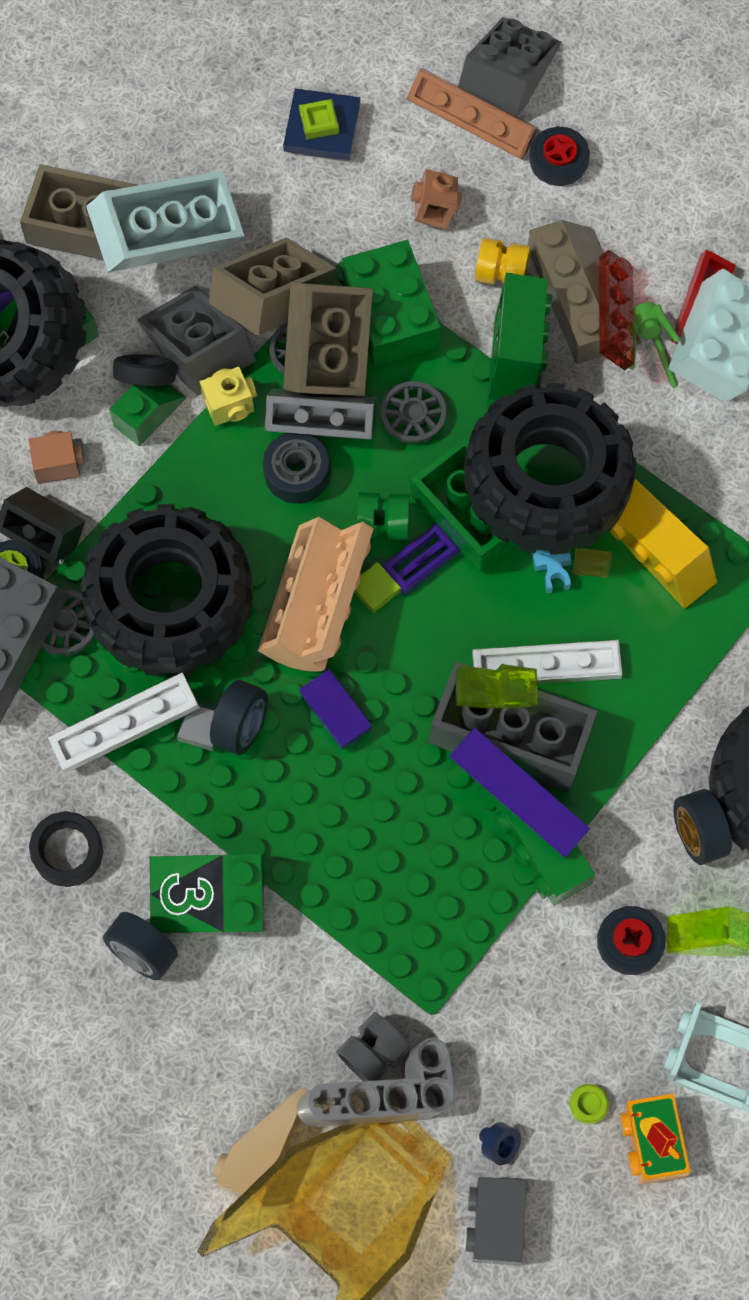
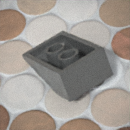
[137,286,256,396]

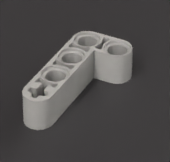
[297,1038,455,1127]

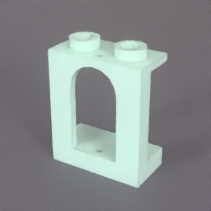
[663,1002,749,1113]

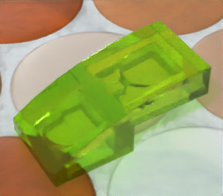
[456,664,538,708]

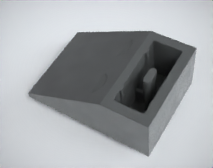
[458,17,562,116]

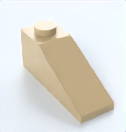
[213,1088,308,1206]

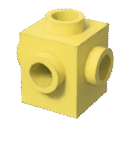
[199,367,257,426]

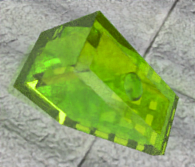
[667,906,749,957]

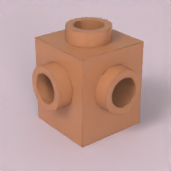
[411,169,462,229]

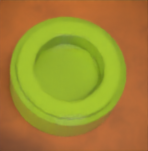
[569,1084,609,1125]

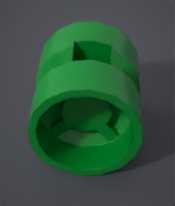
[357,492,410,541]

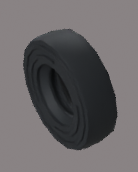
[113,354,177,386]

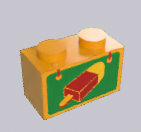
[619,1093,691,1185]

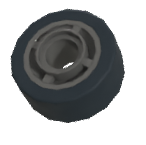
[262,433,331,504]

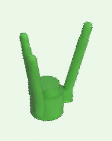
[625,302,680,388]

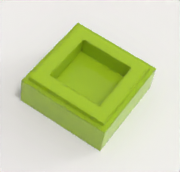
[299,99,339,140]
[354,562,401,613]

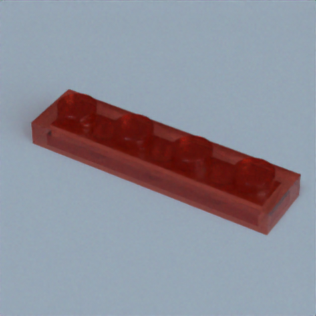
[599,249,635,371]

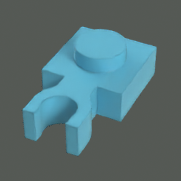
[531,550,571,593]

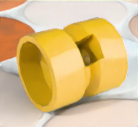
[475,237,531,285]

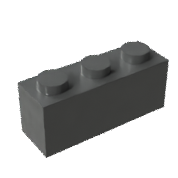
[265,388,377,439]

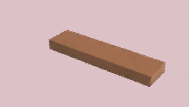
[407,68,538,159]

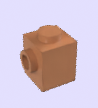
[28,431,84,484]

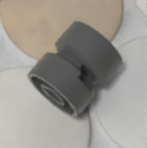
[336,1012,410,1081]

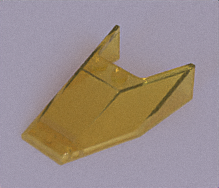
[197,1103,451,1300]

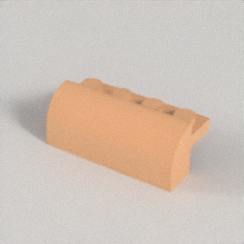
[258,517,374,672]

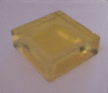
[572,548,612,578]

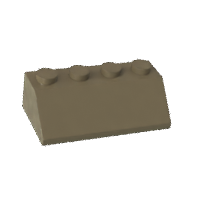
[528,220,641,364]

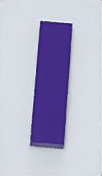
[449,728,590,859]

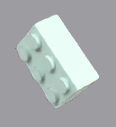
[668,269,749,401]

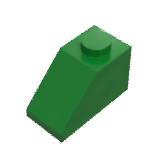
[109,384,186,447]

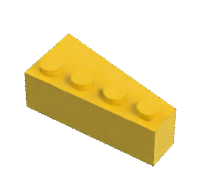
[610,479,717,609]

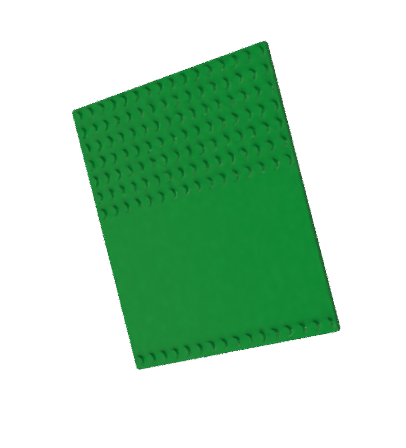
[20,260,749,1015]

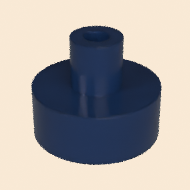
[479,1122,521,1165]

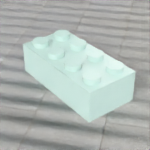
[86,171,244,272]

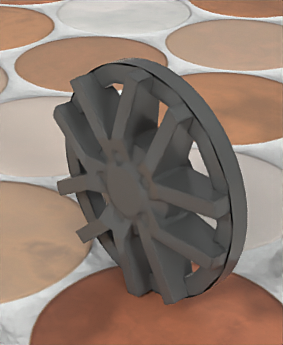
[380,381,446,444]
[41,590,95,656]

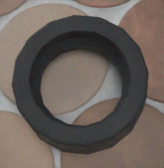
[29,811,104,887]

